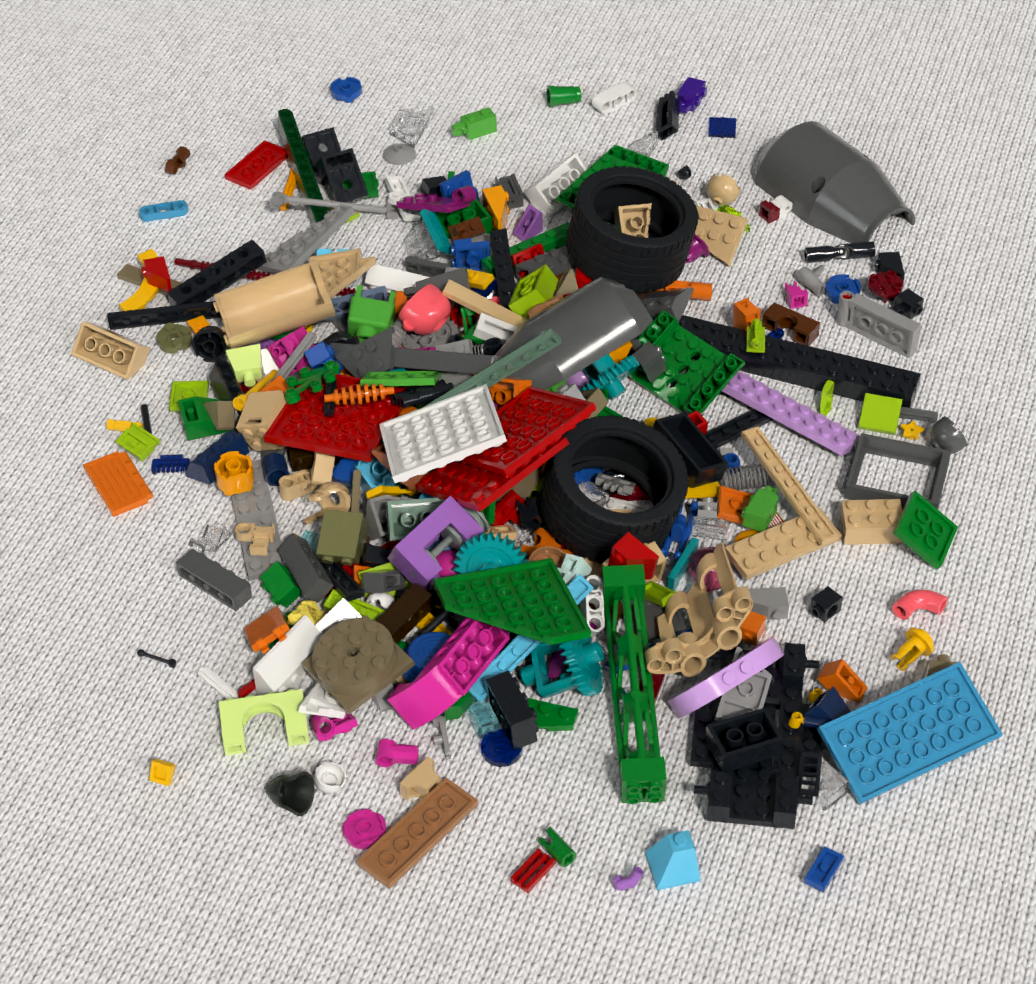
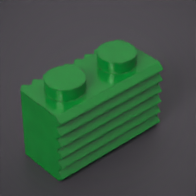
[260,561,302,608]

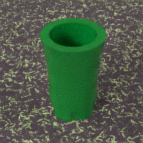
[546,85,582,108]

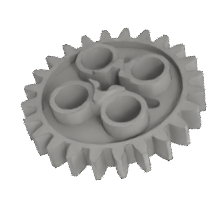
[402,318,459,349]

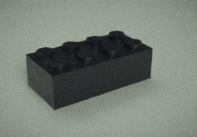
[653,412,729,488]

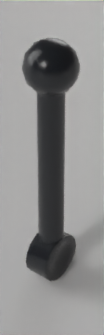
[137,649,177,668]

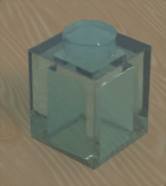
[469,701,498,739]

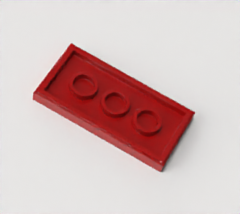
[224,140,288,190]

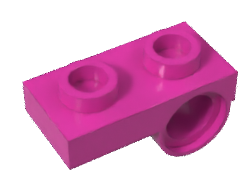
[311,713,358,742]

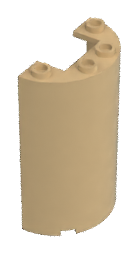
[213,260,336,349]

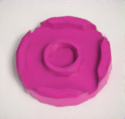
[343,809,387,849]

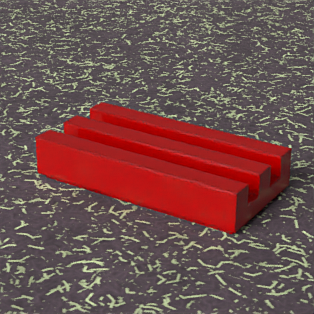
[510,848,556,893]

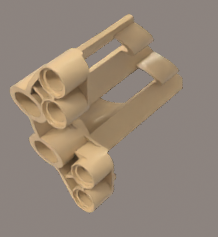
[644,542,753,677]

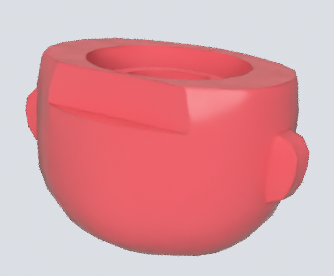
[399,284,451,335]

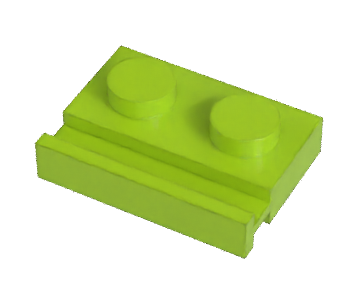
[115,422,161,462]

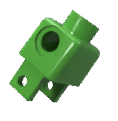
[347,285,396,343]

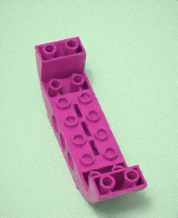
[387,617,511,730]

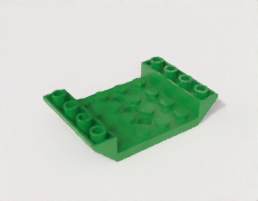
[627,310,745,415]

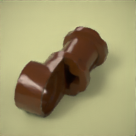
[166,146,191,175]

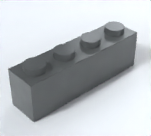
[278,533,334,603]
[176,548,252,611]

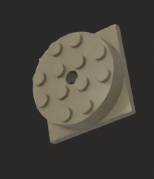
[301,615,415,714]

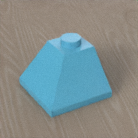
[645,830,700,890]

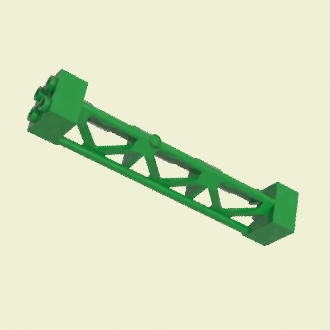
[602,564,667,804]

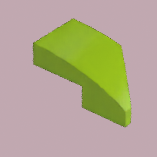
[820,380,834,416]

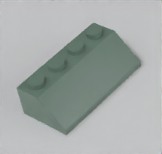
[386,498,445,541]

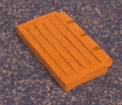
[83,451,153,517]

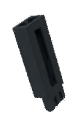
[656,90,679,141]

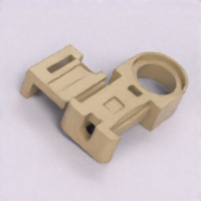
[235,523,276,556]

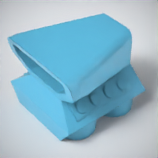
[354,457,405,493]

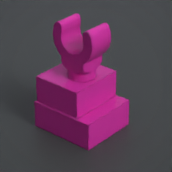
[785,281,808,309]

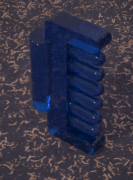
[151,454,190,475]

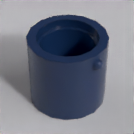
[262,453,289,486]

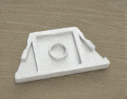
[298,683,347,719]

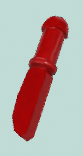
[238,679,256,698]

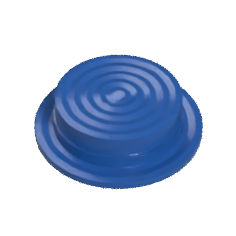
[403,632,451,683]

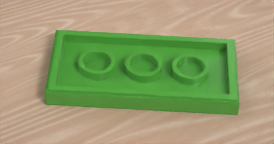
[360,370,441,387]

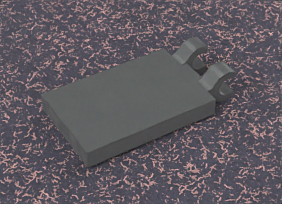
[403,267,471,308]

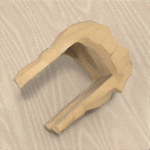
[303,481,351,524]

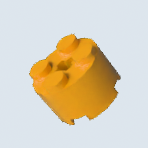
[214,451,255,496]

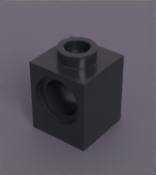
[810,586,843,623]

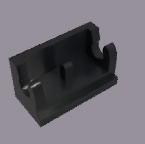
[360,543,393,567]

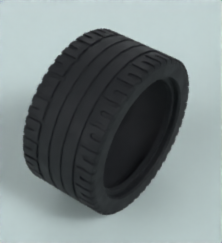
[566,166,698,293]
[539,415,689,563]

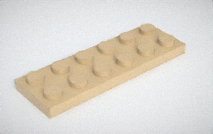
[725,508,842,580]

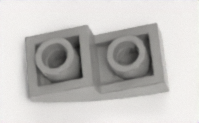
[697,498,717,519]

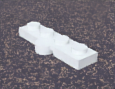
[384,176,421,222]

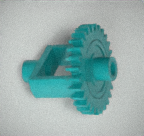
[579,354,640,400]
[454,531,529,575]
[520,637,604,698]

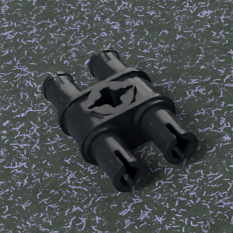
[391,379,455,409]

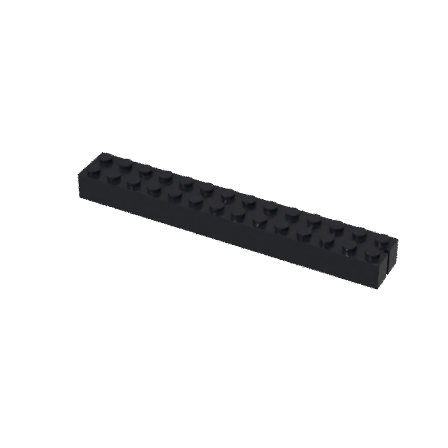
[679,315,921,408]

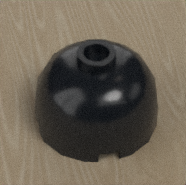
[192,326,228,363]

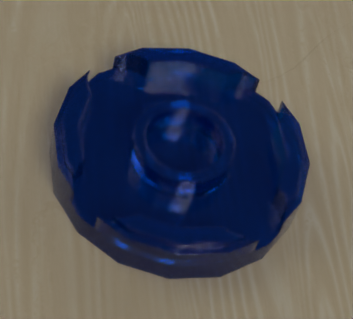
[480,729,523,767]

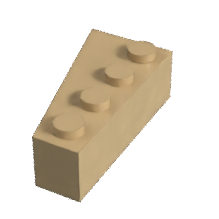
[613,203,652,238]

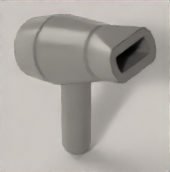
[796,265,826,296]

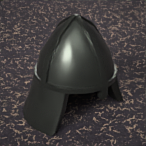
[266,771,315,816]

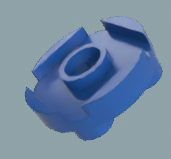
[331,77,362,103]
[825,274,861,304]

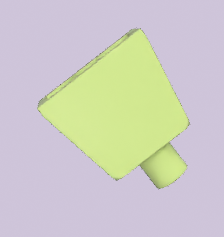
[226,344,262,387]

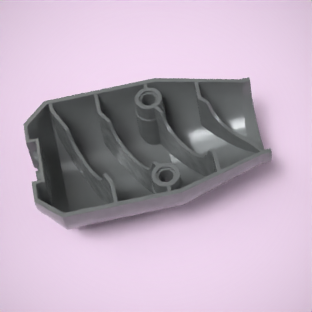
[755,121,915,243]
[494,277,653,390]

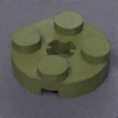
[156,322,193,354]

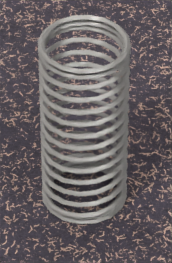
[720,463,777,491]

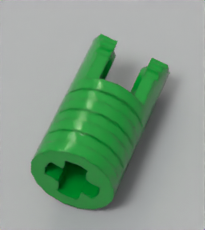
[538,826,576,867]

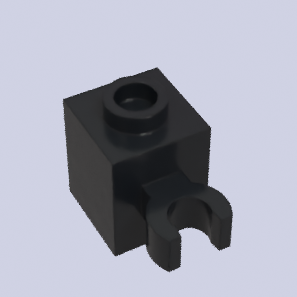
[892,289,924,319]
[517,497,545,532]

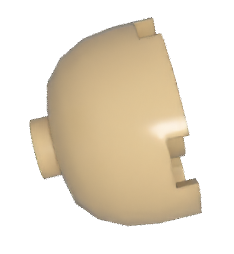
[707,174,741,205]

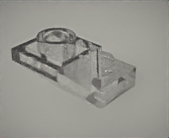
[188,523,232,554]

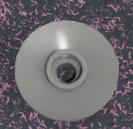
[383,143,416,165]

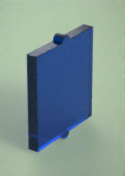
[709,117,736,138]

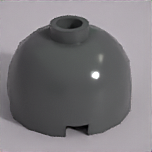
[931,416,967,454]

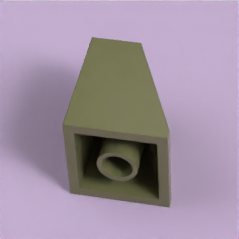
[316,509,370,566]

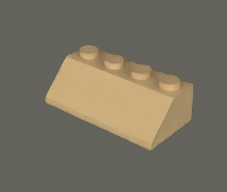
[71,321,150,380]

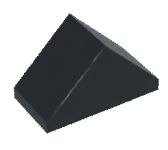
[420,176,447,197]

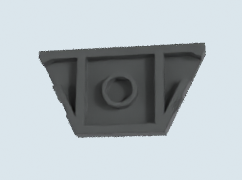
[515,246,577,276]
[335,327,395,378]

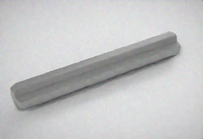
[271,331,317,381]

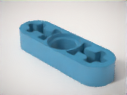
[139,200,188,222]

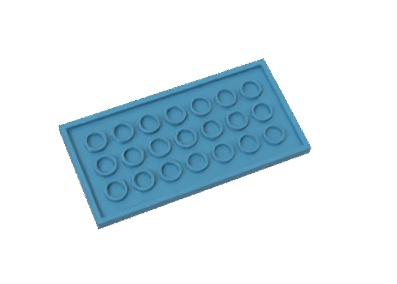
[817,662,1003,805]

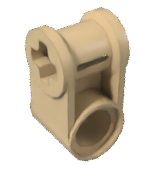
[279,469,317,501]

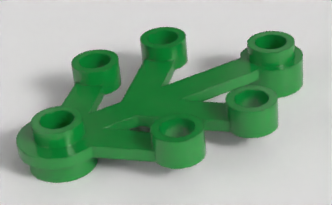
[284,360,340,404]

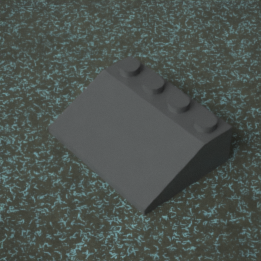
[636,287,694,323]

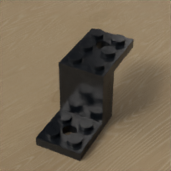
[301,127,369,203]

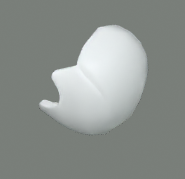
[366,593,395,611]
[314,761,347,793]

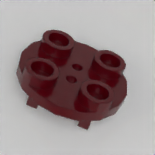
[868,270,904,303]

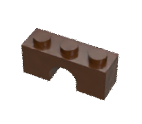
[762,302,820,346]

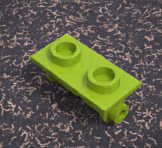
[746,318,765,353]

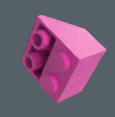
[267,326,315,377]

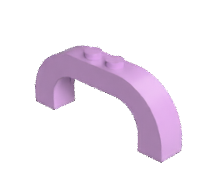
[667,636,784,718]

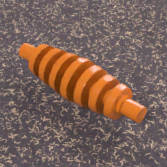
[324,384,395,405]

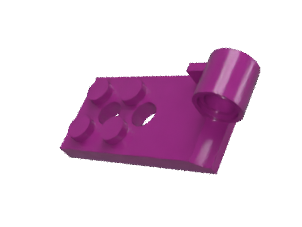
[397,186,476,213]

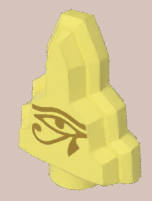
[287,600,326,626]

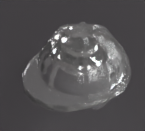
[578,481,610,507]

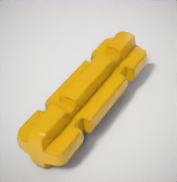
[106,419,143,432]

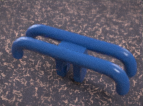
[660,501,698,562]

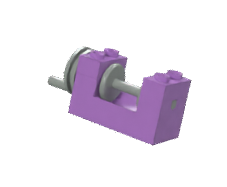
[387,496,489,590]

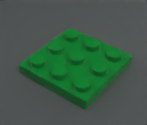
[893,491,958,570]

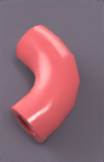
[892,590,948,620]

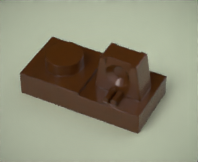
[447,216,486,244]

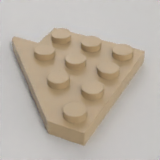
[309,248,376,298]

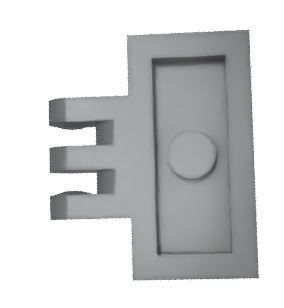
[595,473,636,496]

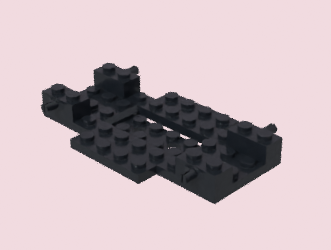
[690,639,821,829]

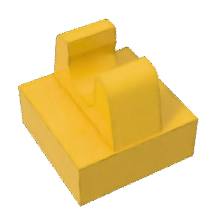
[149,758,176,786]

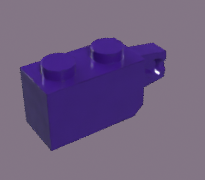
[677,77,707,114]

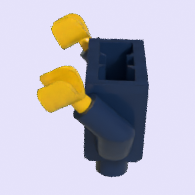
[788,686,851,729]

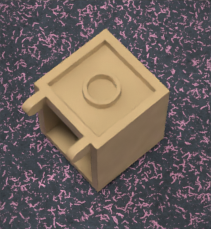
[236,390,286,451]

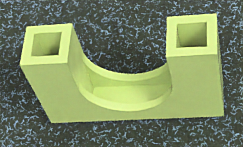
[219,689,310,756]

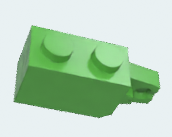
[451,107,497,140]
[741,485,779,532]

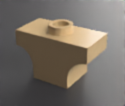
[399,756,441,800]

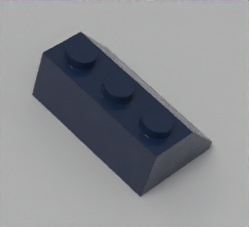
[185,430,250,484]

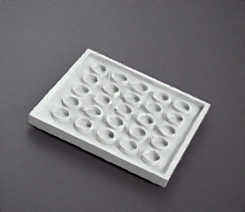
[379,384,507,483]

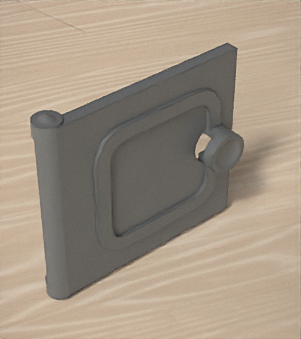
[623,600,687,641]

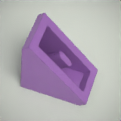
[512,204,543,241]

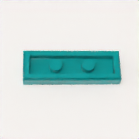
[420,208,451,254]
[666,537,699,590]

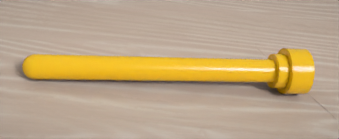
[233,370,278,411]

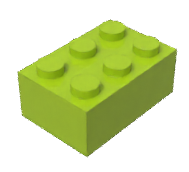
[508,264,558,319]

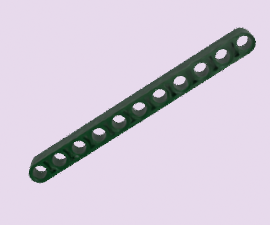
[278,109,328,224]

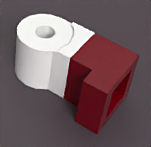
[759,195,793,223]

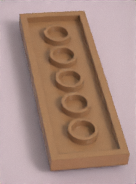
[357,777,478,889]

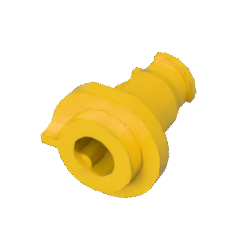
[890,627,934,671]

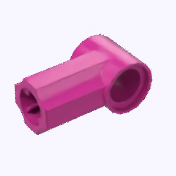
[375,739,419,767]

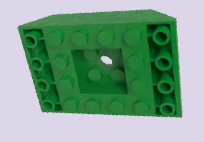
[555,144,669,225]

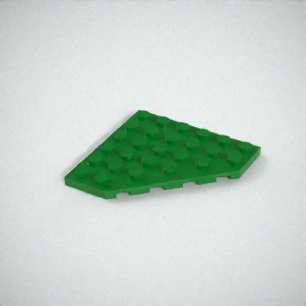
[434,558,591,645]

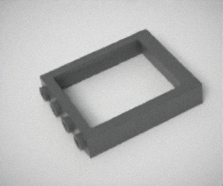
[842,433,951,511]

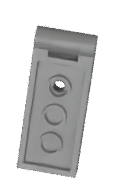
[837,291,921,358]

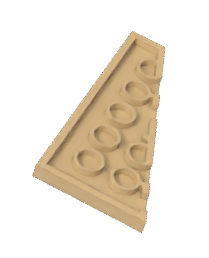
[695,206,748,267]

